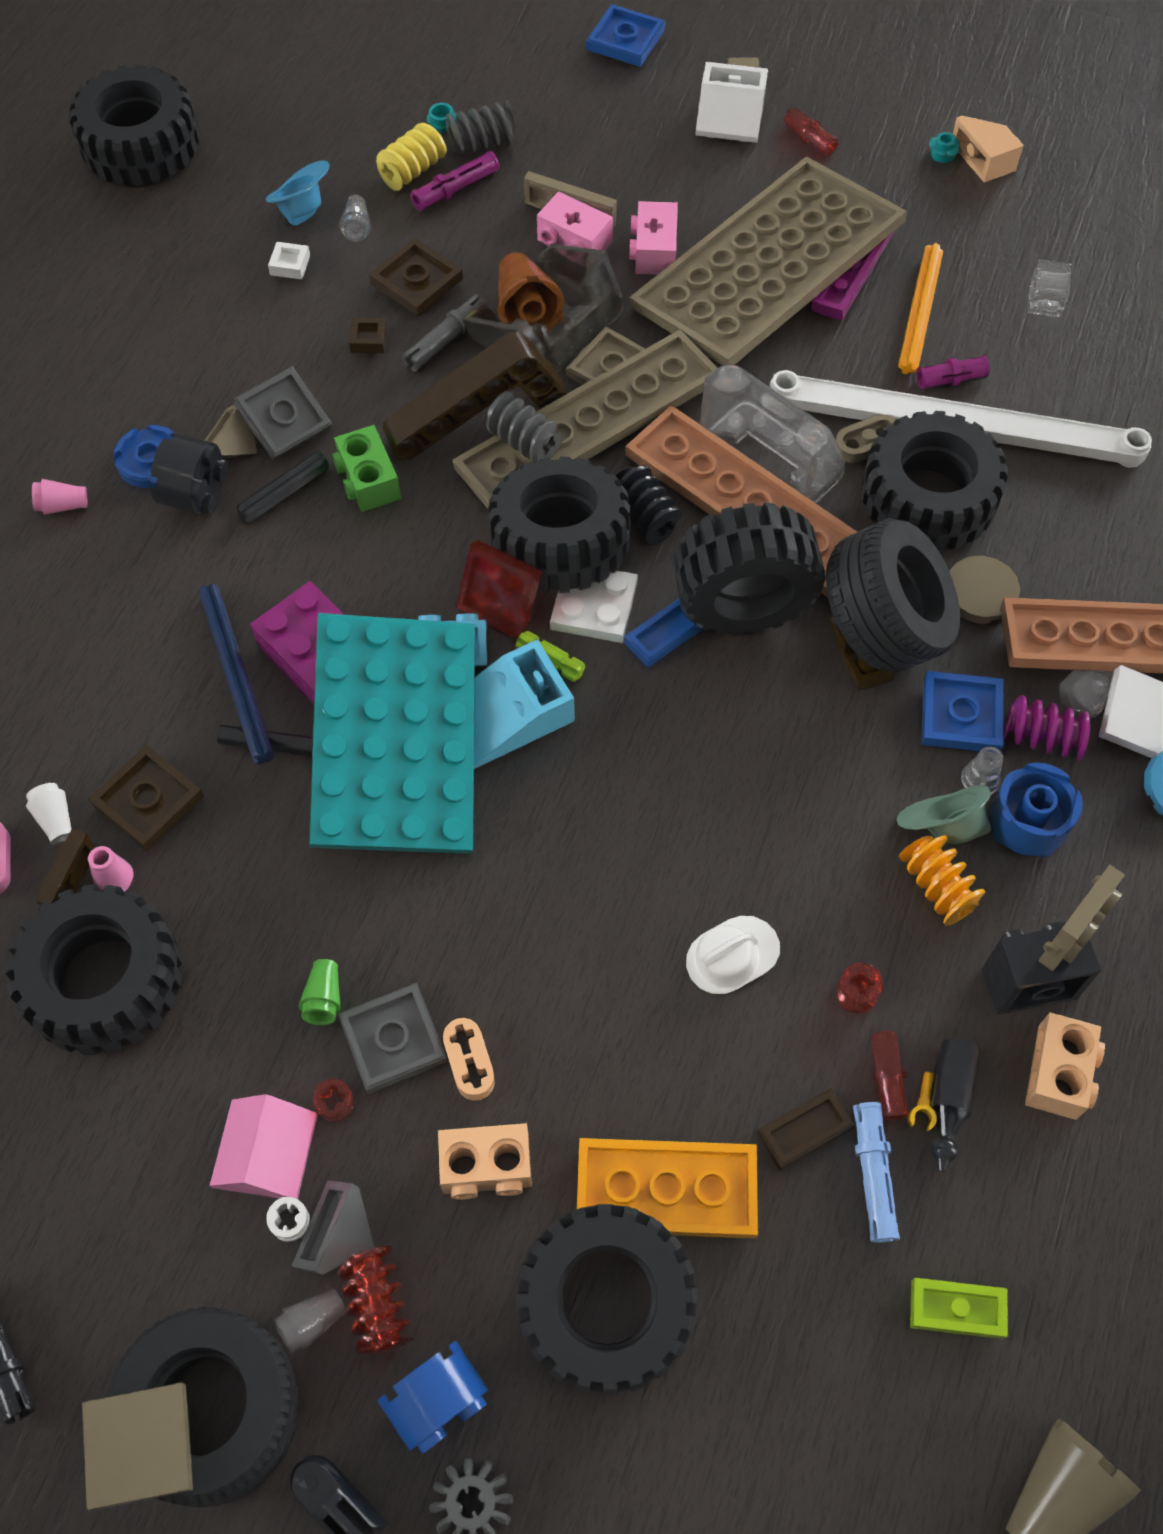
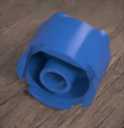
[989,763,1083,857]
[377,1341,489,1454]

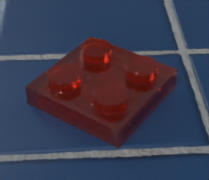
[456,540,542,639]

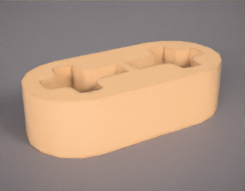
[443,1018,495,1101]

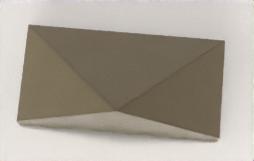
[204,405,257,459]

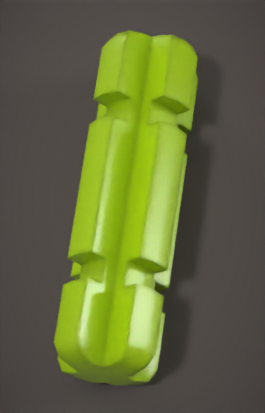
[515,631,585,682]

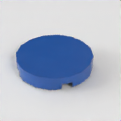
[113,425,176,488]

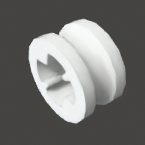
[267,1197,310,1242]

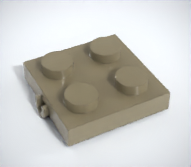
[1038,865,1125,971]

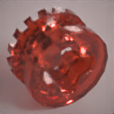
[312,1079,354,1122]

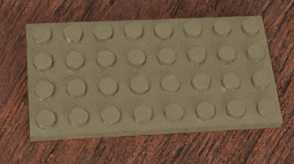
[629,157,907,369]

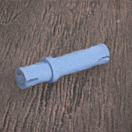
[853,1102,900,1243]

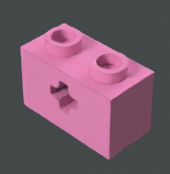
[537,191,613,266]
[629,201,678,275]

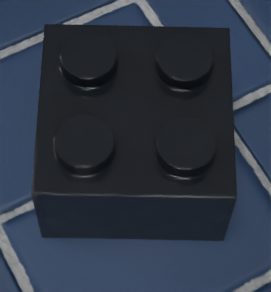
[982,921,1101,1015]

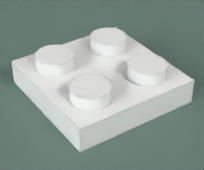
[550,571,638,643]

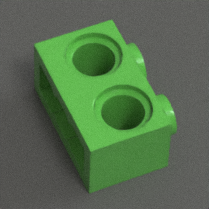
[331,425,401,512]

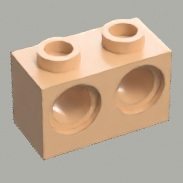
[1025,1012,1105,1120]
[438,1123,532,1200]

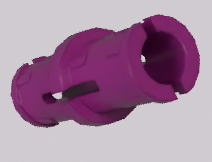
[916,355,990,389]

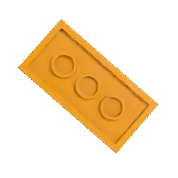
[577,1138,758,1239]

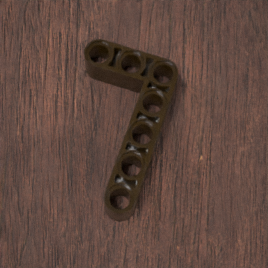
[383,332,568,460]

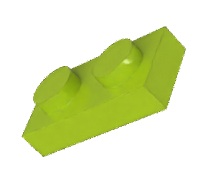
[910,1278,1008,1339]

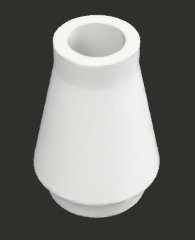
[26,783,72,845]

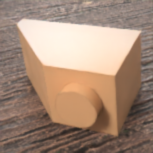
[953,116,1024,183]

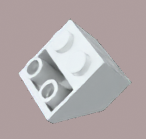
[695,62,768,143]

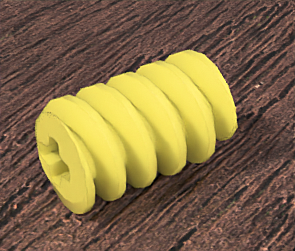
[376,123,447,191]

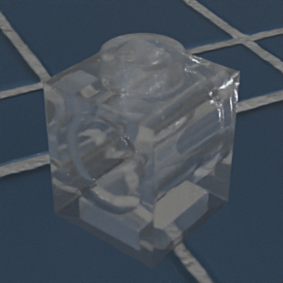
[1028,259,1071,317]

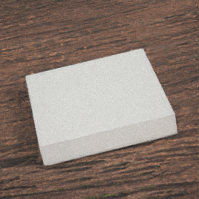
[1098,665,1163,758]

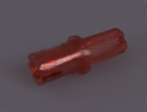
[783,108,839,157]
[871,1031,909,1120]

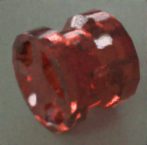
[836,963,883,1014]

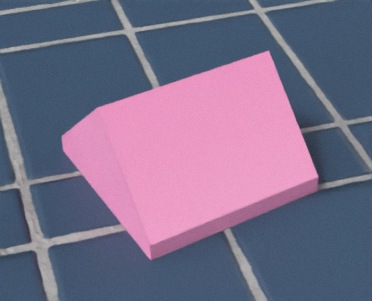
[210,1094,317,1199]

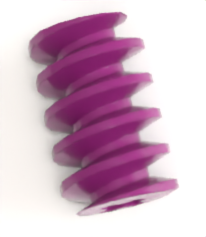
[1003,695,1091,762]

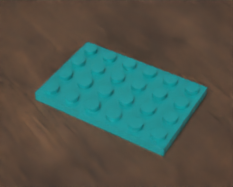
[309,613,475,854]

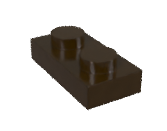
[35,829,96,906]

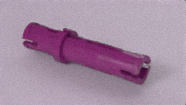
[410,151,499,211]

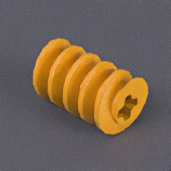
[899,835,986,926]

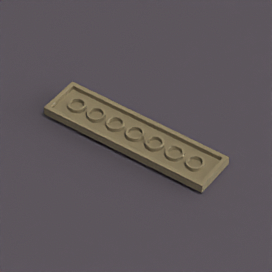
[453,329,722,509]

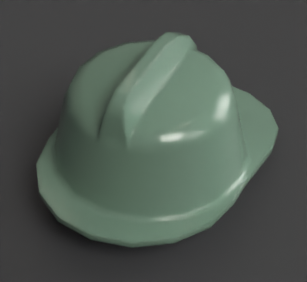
[896,785,991,844]

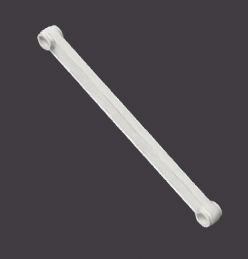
[768,370,1152,468]

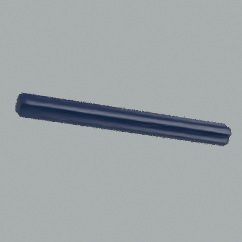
[199,583,274,765]

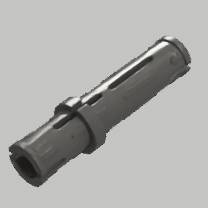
[402,294,488,372]

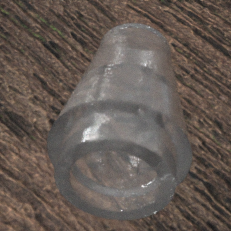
[339,195,372,242]
[961,747,1003,794]
[273,1289,347,1353]

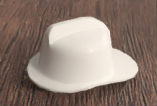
[686,916,780,994]

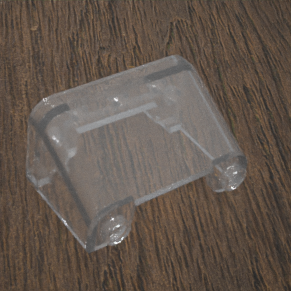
[700,364,846,503]

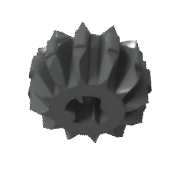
[430,1458,514,1534]

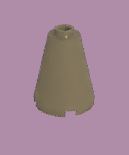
[1005,1418,1141,1534]

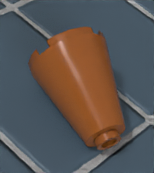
[497,252,565,338]

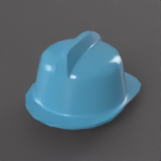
[266,160,330,225]

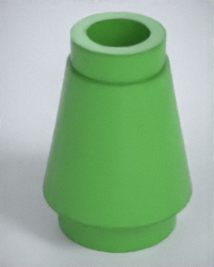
[298,959,341,1025]

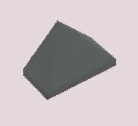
[292,1180,375,1275]

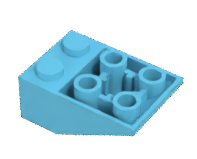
[474,639,575,769]

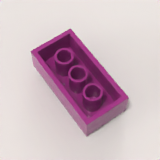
[250,581,344,705]

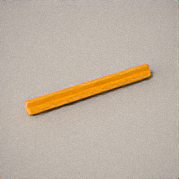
[898,243,943,375]

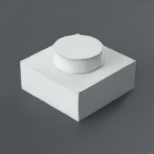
[268,242,310,280]

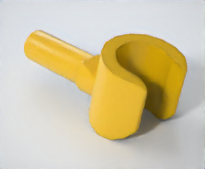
[907,1072,937,1132]

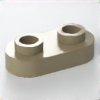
[834,414,897,463]

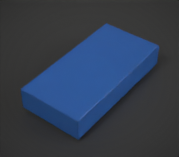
[624,598,702,668]

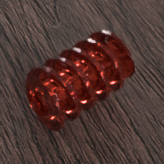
[337,1246,415,1355]

